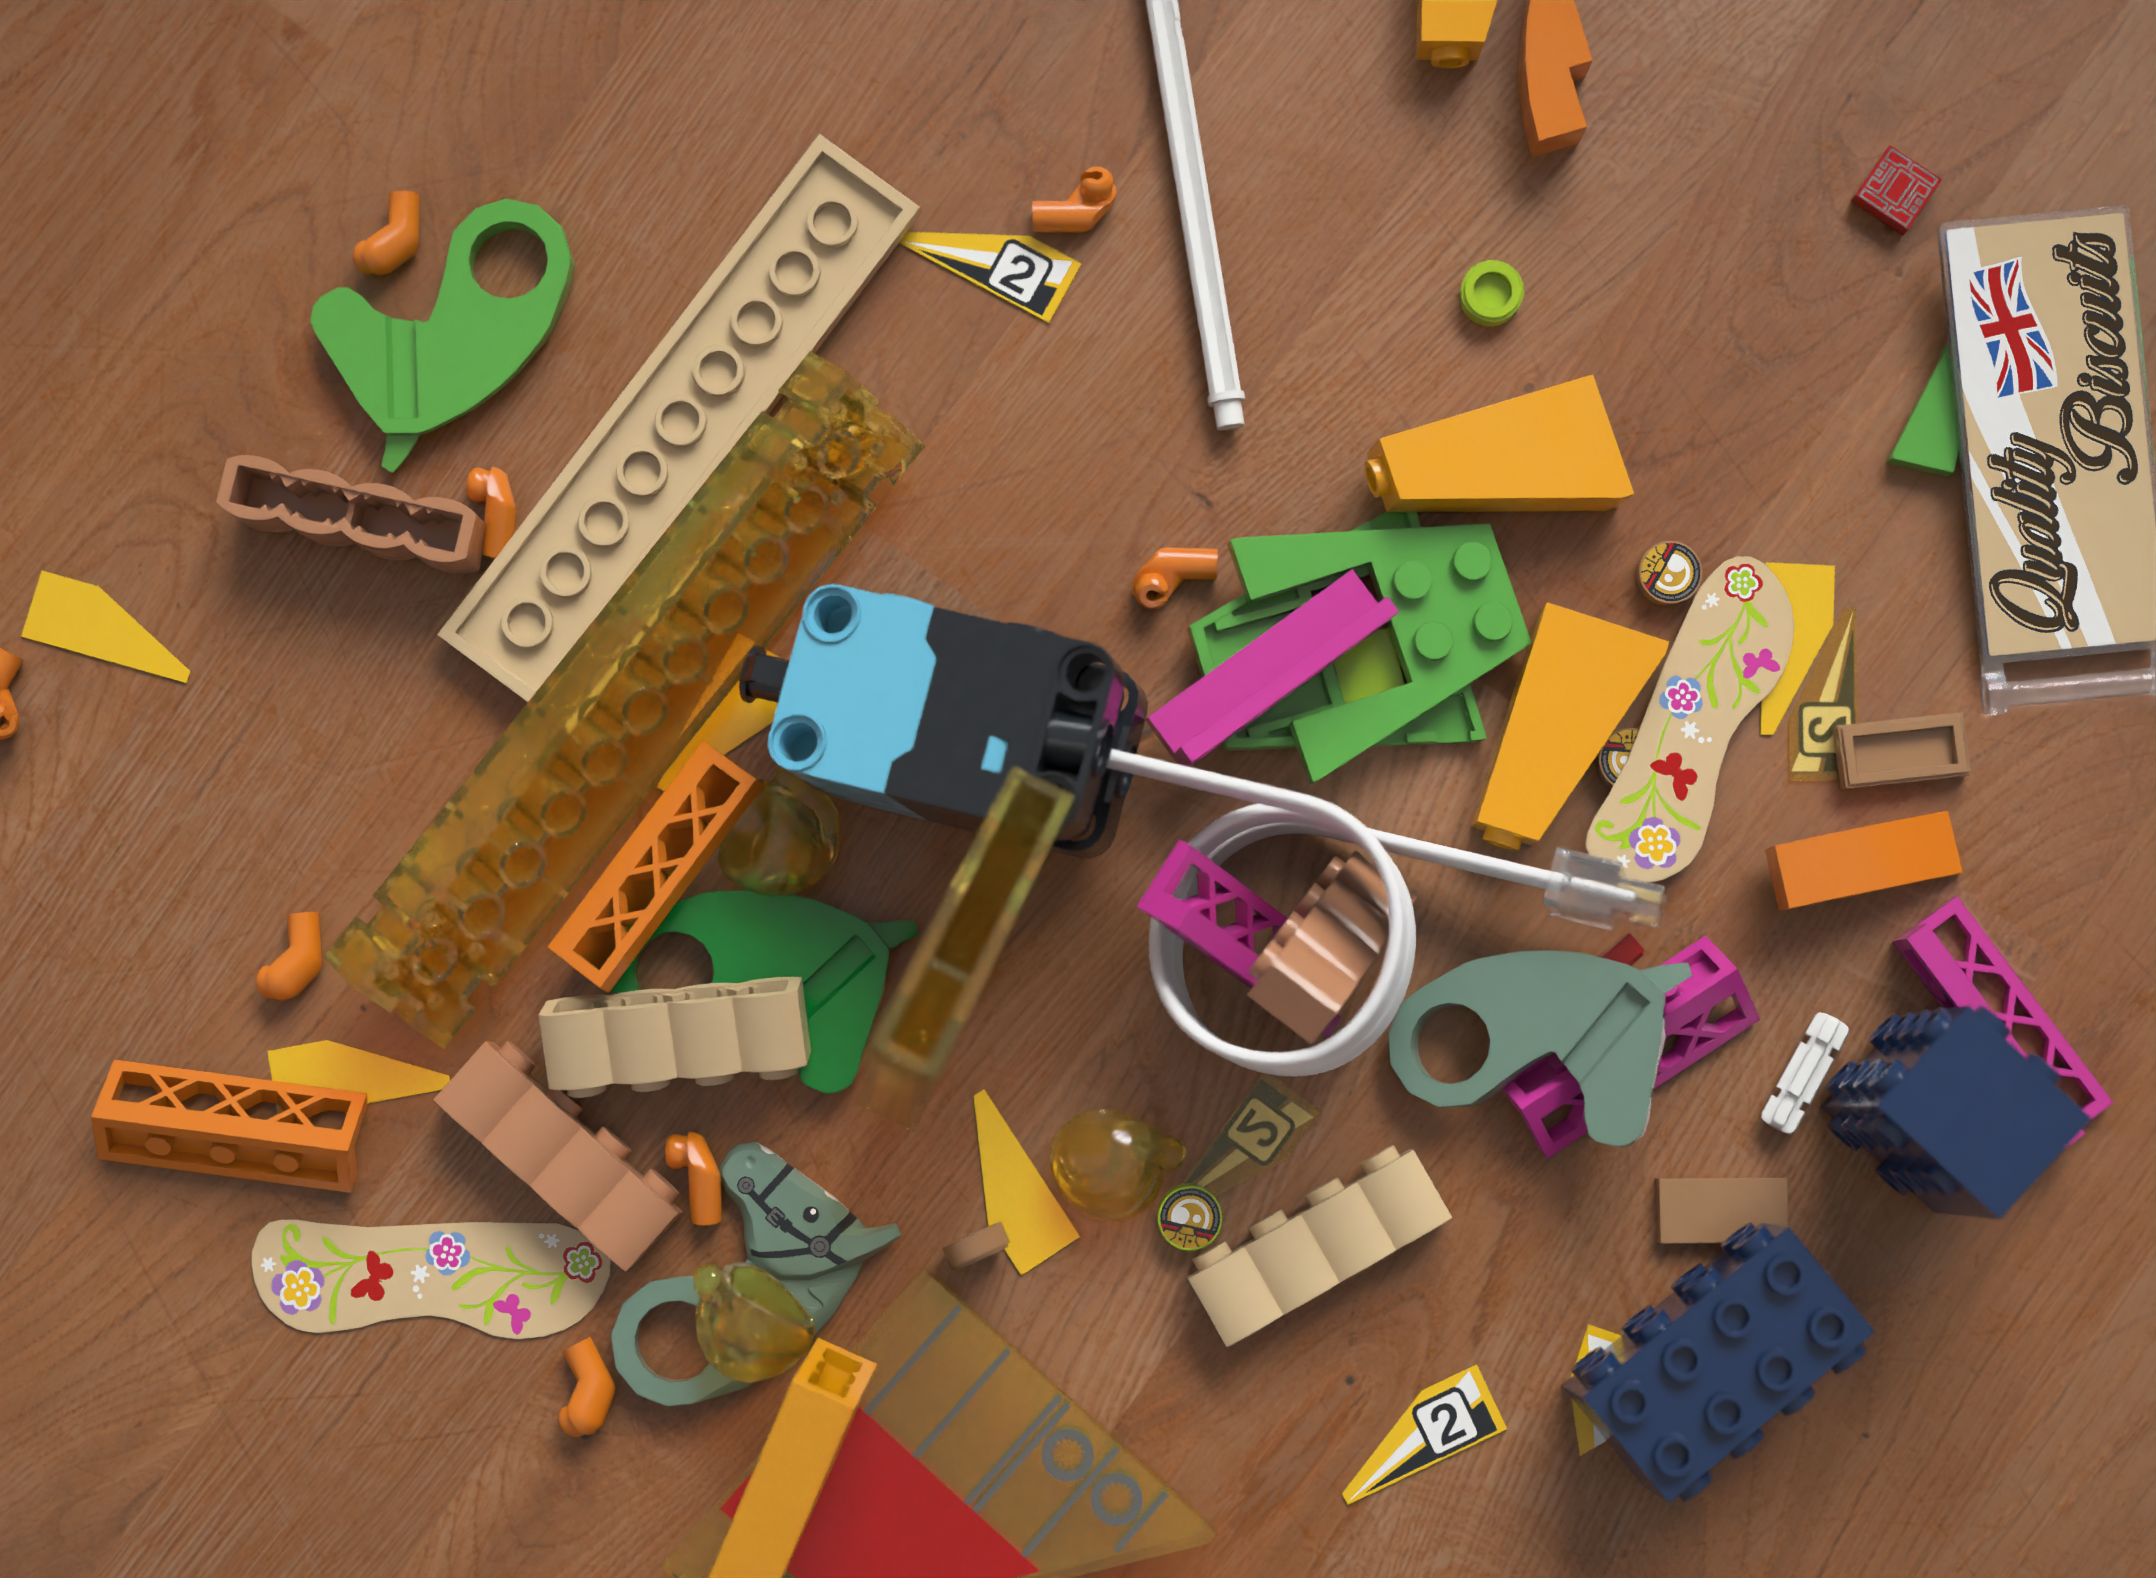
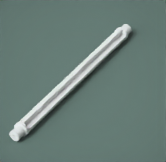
[1146,0,1245,430]

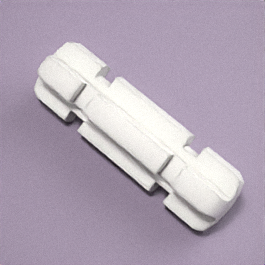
[1761,1012,1849,1135]

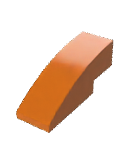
[1518,0,1593,158]
[1765,811,1963,912]

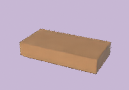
[1832,712,1971,791]
[1655,1177,1789,1243]

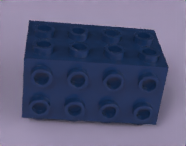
[1820,1005,2092,1219]
[1561,1222,1875,1503]

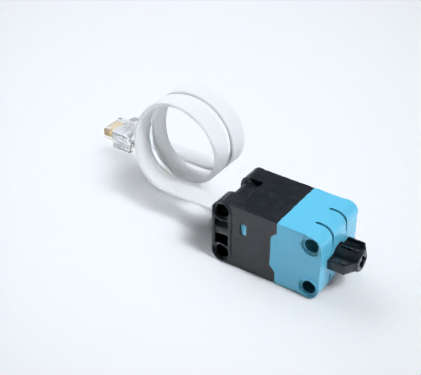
[739,584,1667,1076]

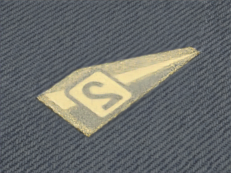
[1788,608,1858,781]
[1182,1073,1321,1197]

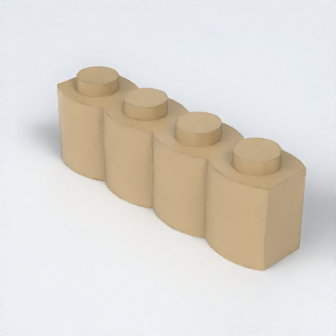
[538,977,811,1098]
[1187,1145,1452,1347]

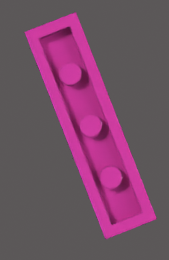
[1145,569,1399,767]
[1136,839,1342,1039]
[1892,896,2113,1148]
[1501,935,1761,1159]

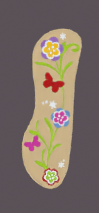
[1585,556,1794,883]
[251,1220,611,1339]

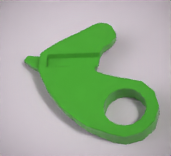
[310,199,575,473]

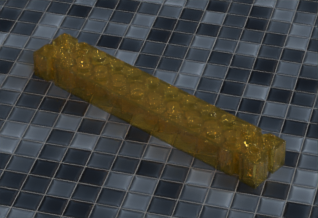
[324,351,925,1049]

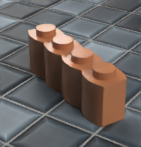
[216,455,486,574]
[1247,850,1417,1045]
[433,1040,683,1272]

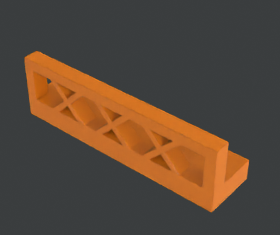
[548,741,764,993]
[91,1060,368,1193]

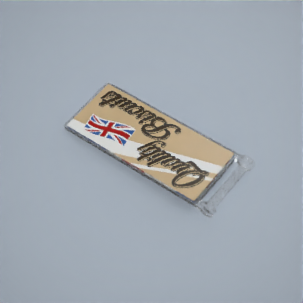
[1937,205,2156,716]

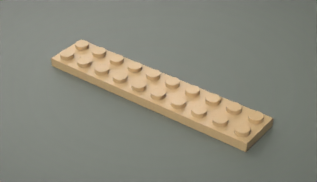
[437,134,921,713]

